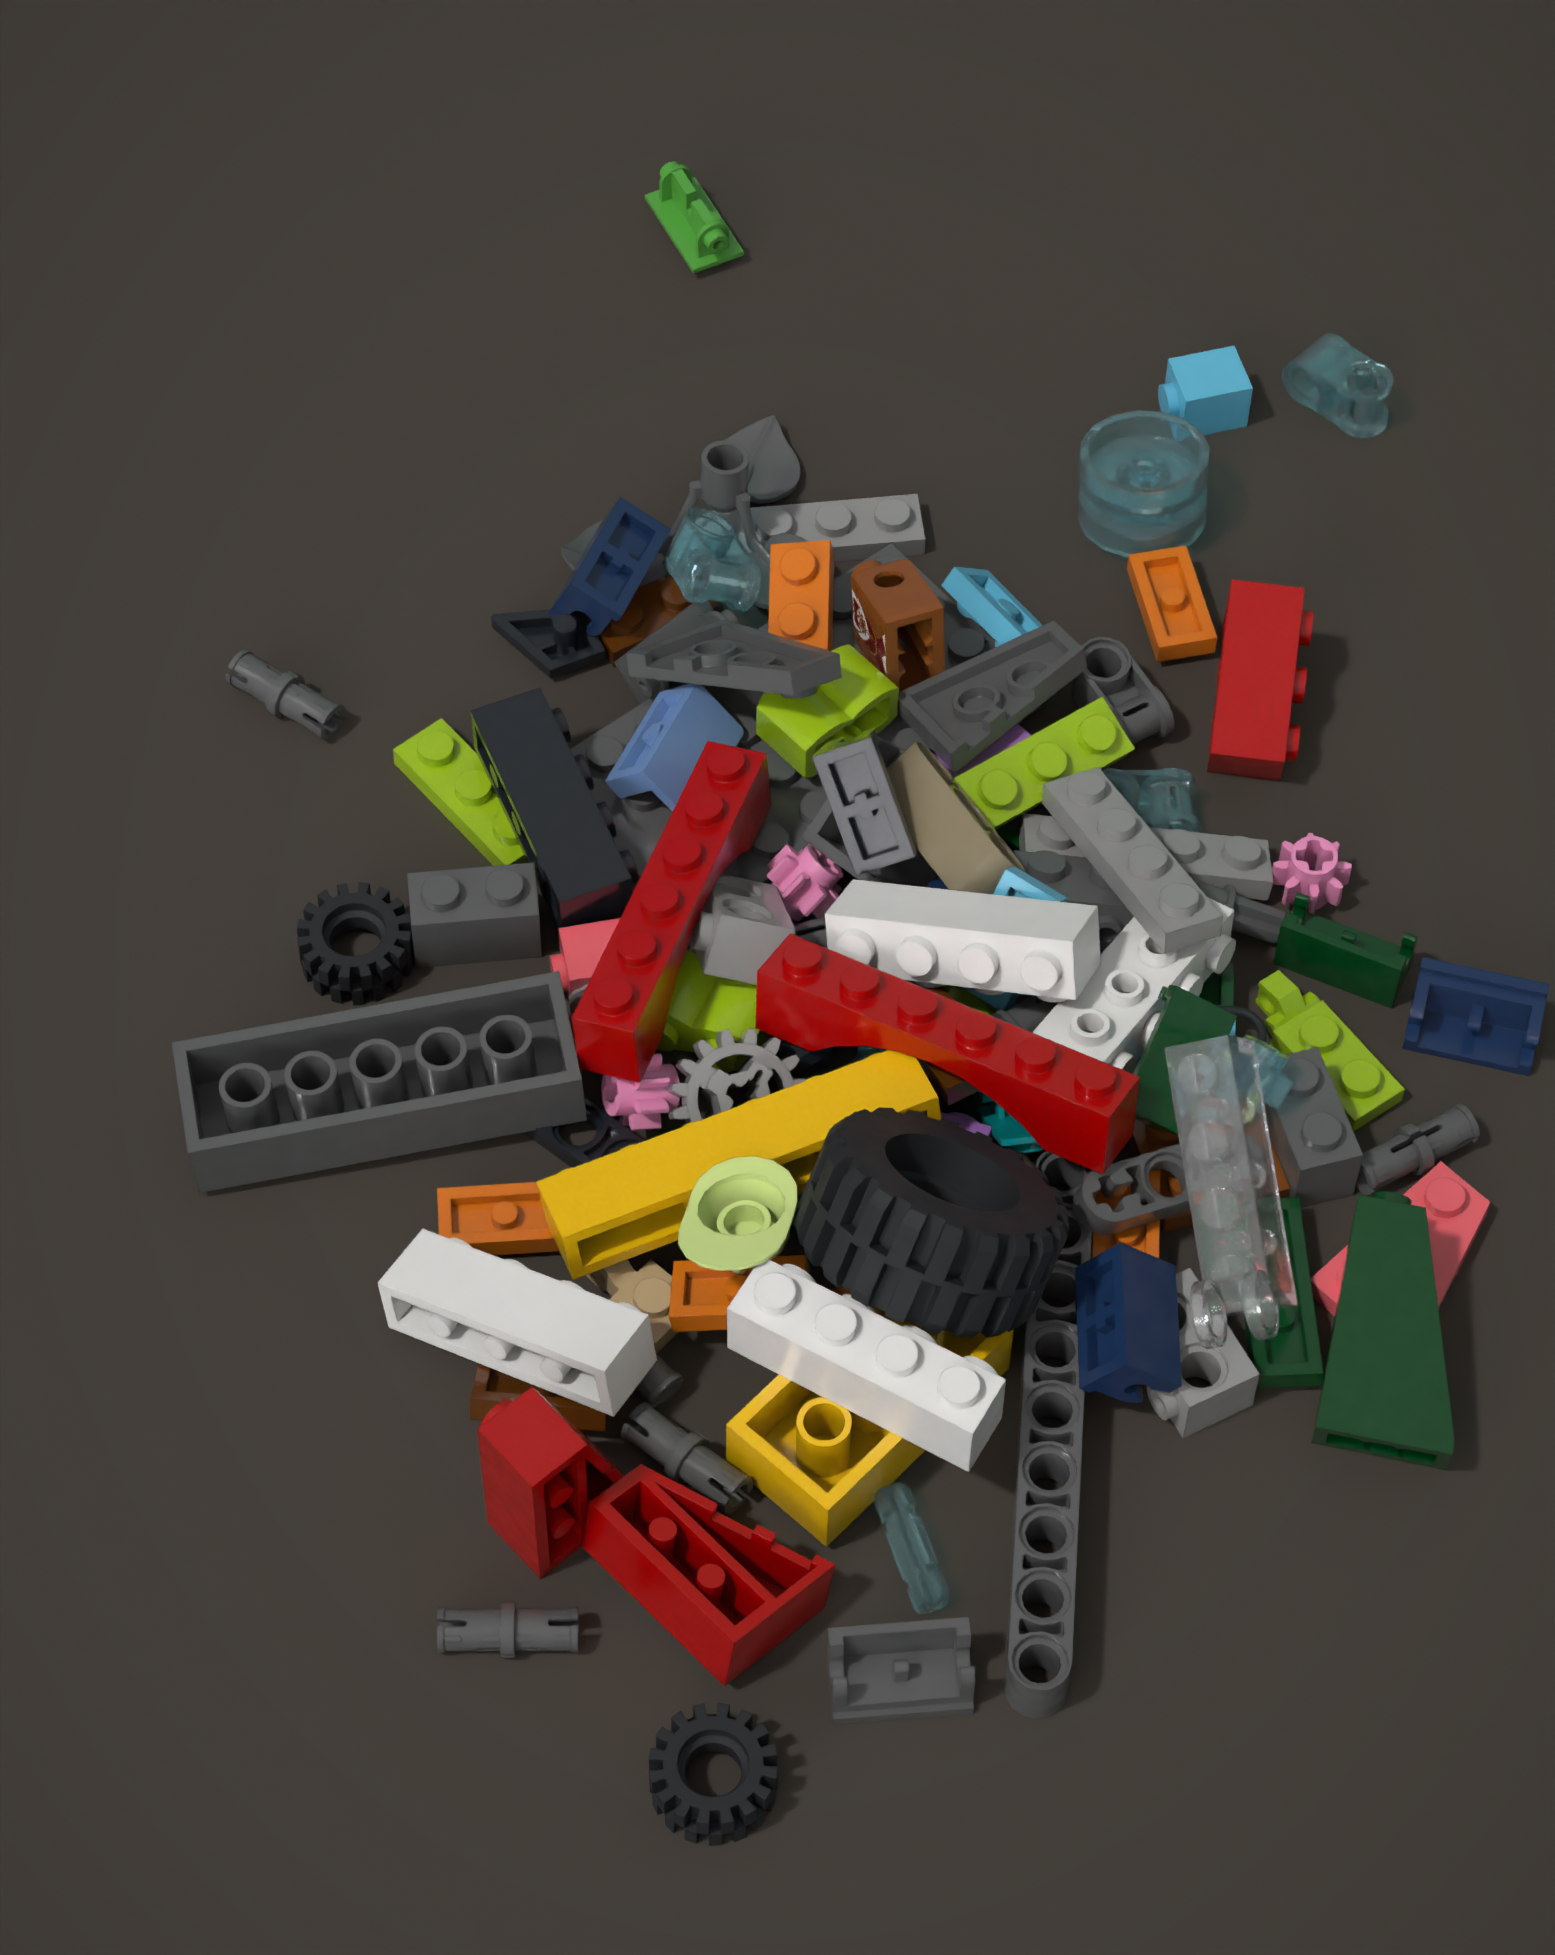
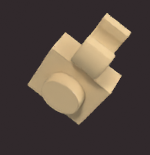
[586,1259,678,1353]

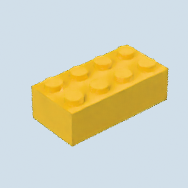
[726,1304,1014,1547]

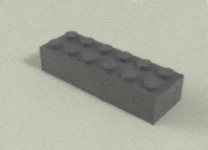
[171,971,587,1193]

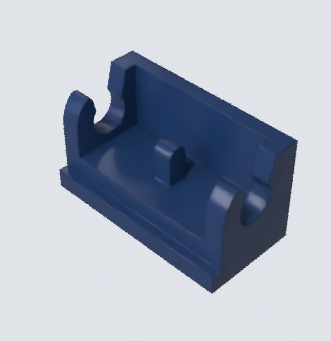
[548,497,671,636]
[1402,957,1550,1076]
[1075,1243,1182,1403]

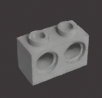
[690,874,795,985]
[1147,1268,1260,1438]

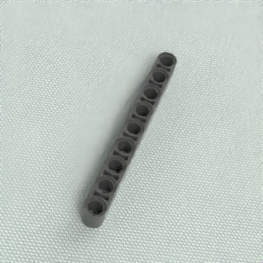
[1004,1151,1092,1719]

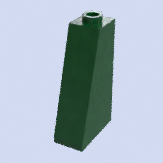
[1311,1191,1455,1470]

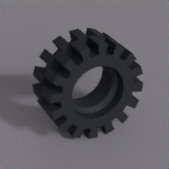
[297,882,415,1005]
[649,1703,778,1846]

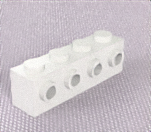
[825,879,1101,1002]
[1033,897,1236,1074]
[378,1229,657,1417]
[727,1259,1006,1472]

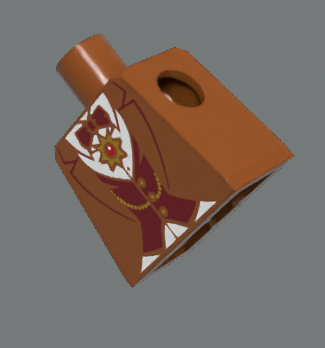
[851,559,945,692]

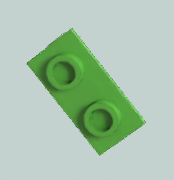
[645,161,744,274]

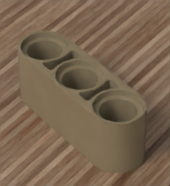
[886,741,1026,894]

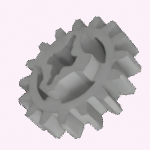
[667,1028,807,1124]

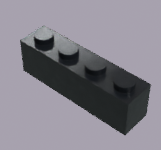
[470,687,639,929]

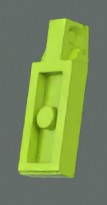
[1255,970,1405,1132]

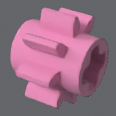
[1272,833,1352,914]
[767,844,843,921]
[601,1053,680,1131]

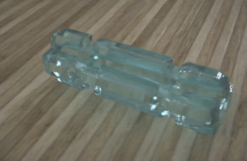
[874,1482,950,1614]

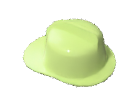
[678,1156,798,1274]

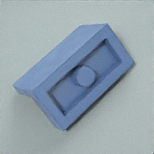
[605,683,744,812]

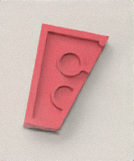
[1310,1161,1490,1317]

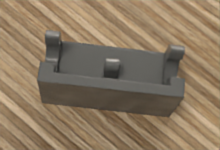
[826,1617,975,1725]

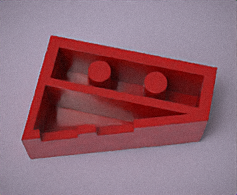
[1207,579,1314,781]
[477,1387,625,1579]
[582,1464,836,1687]

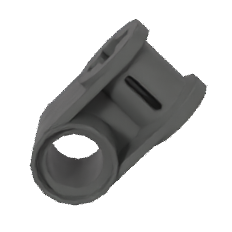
[1071,637,1174,745]

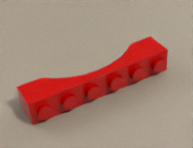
[571,741,772,1083]
[755,933,1140,1174]

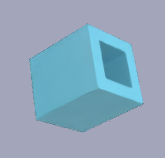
[1158,346,1253,440]

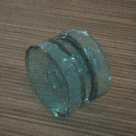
[1078,410,1210,557]

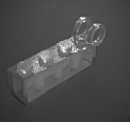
[1164,1035,1298,1349]

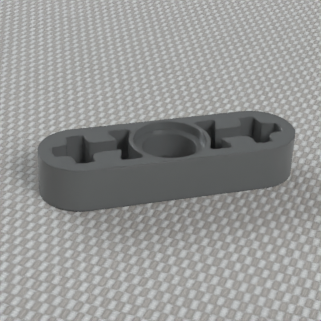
[1073,1132,1256,1235]

